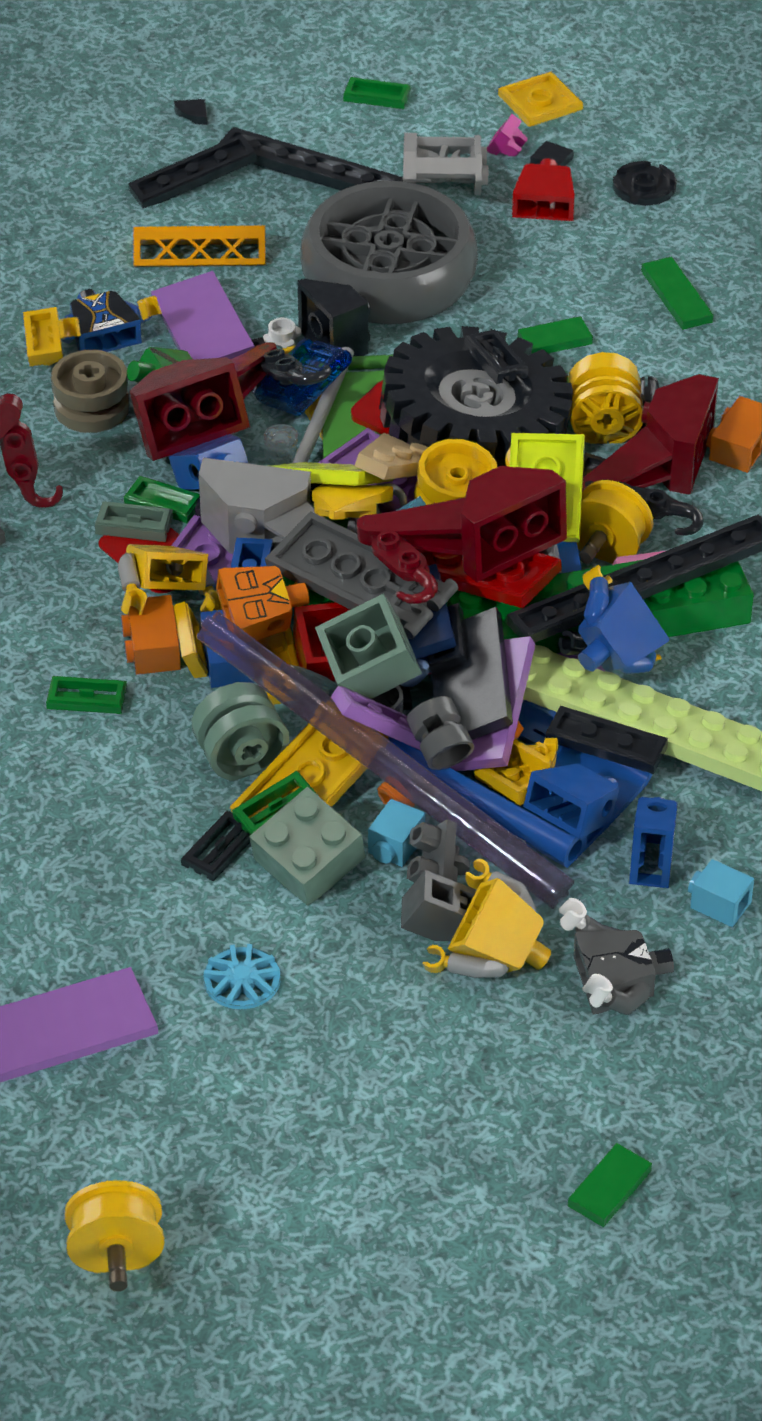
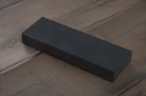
[546,705,668,774]

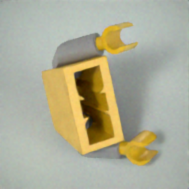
[118,544,222,615]
[423,859,551,978]

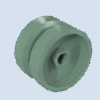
[191,682,289,781]

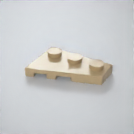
[355,433,428,480]

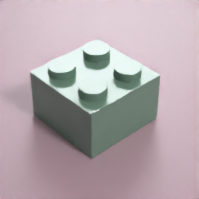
[315,593,422,699]
[249,786,366,906]

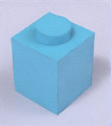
[368,799,426,867]
[688,859,754,927]

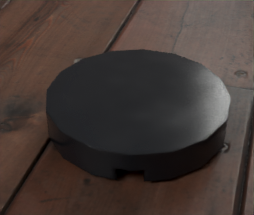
[612,161,677,206]

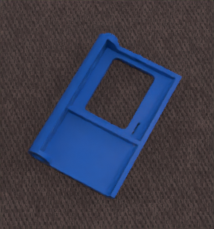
[377,699,652,868]

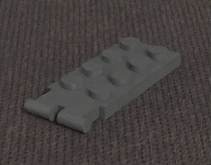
[265,511,459,639]

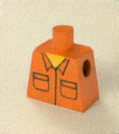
[216,566,309,648]

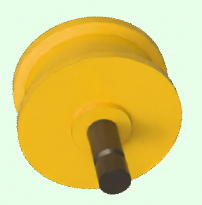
[577,480,653,564]
[65,1180,164,1291]

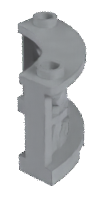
[403,133,488,196]

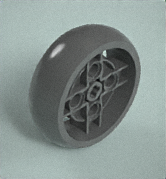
[300,181,478,324]

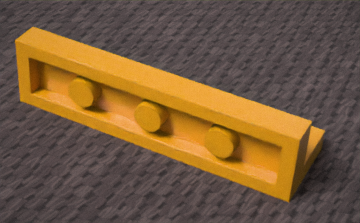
[133,225,266,267]

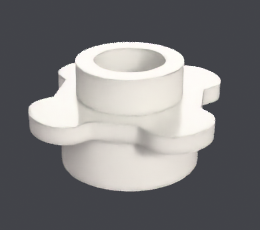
[263,318,301,348]

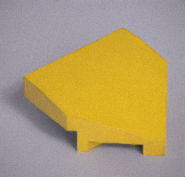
[312,484,393,520]
[474,738,558,806]

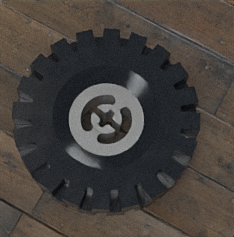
[379,326,573,467]

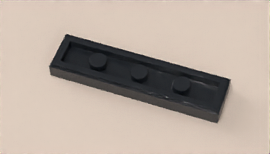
[128,134,257,208]

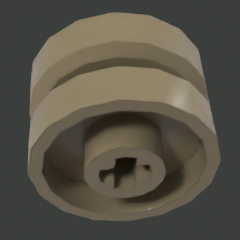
[51,350,130,433]

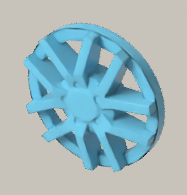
[204,944,280,1009]

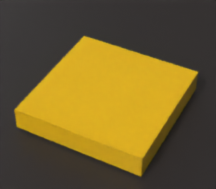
[498,71,583,127]

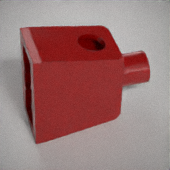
[512,159,575,221]

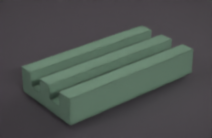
[95,501,173,542]

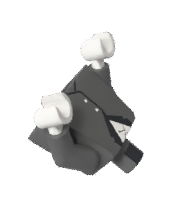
[559,898,674,1015]

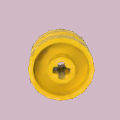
[414,439,497,505]

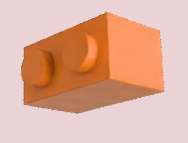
[706,396,762,473]
[121,595,181,675]

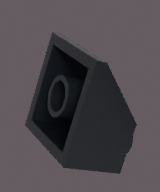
[297,278,370,357]

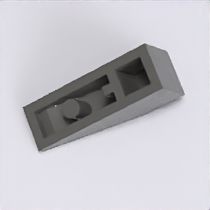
[401,870,477,941]

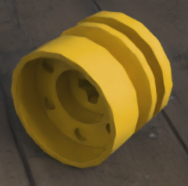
[567,352,643,444]

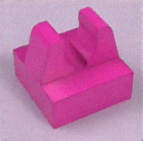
[487,114,528,157]

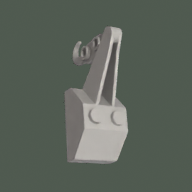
[199,458,407,554]

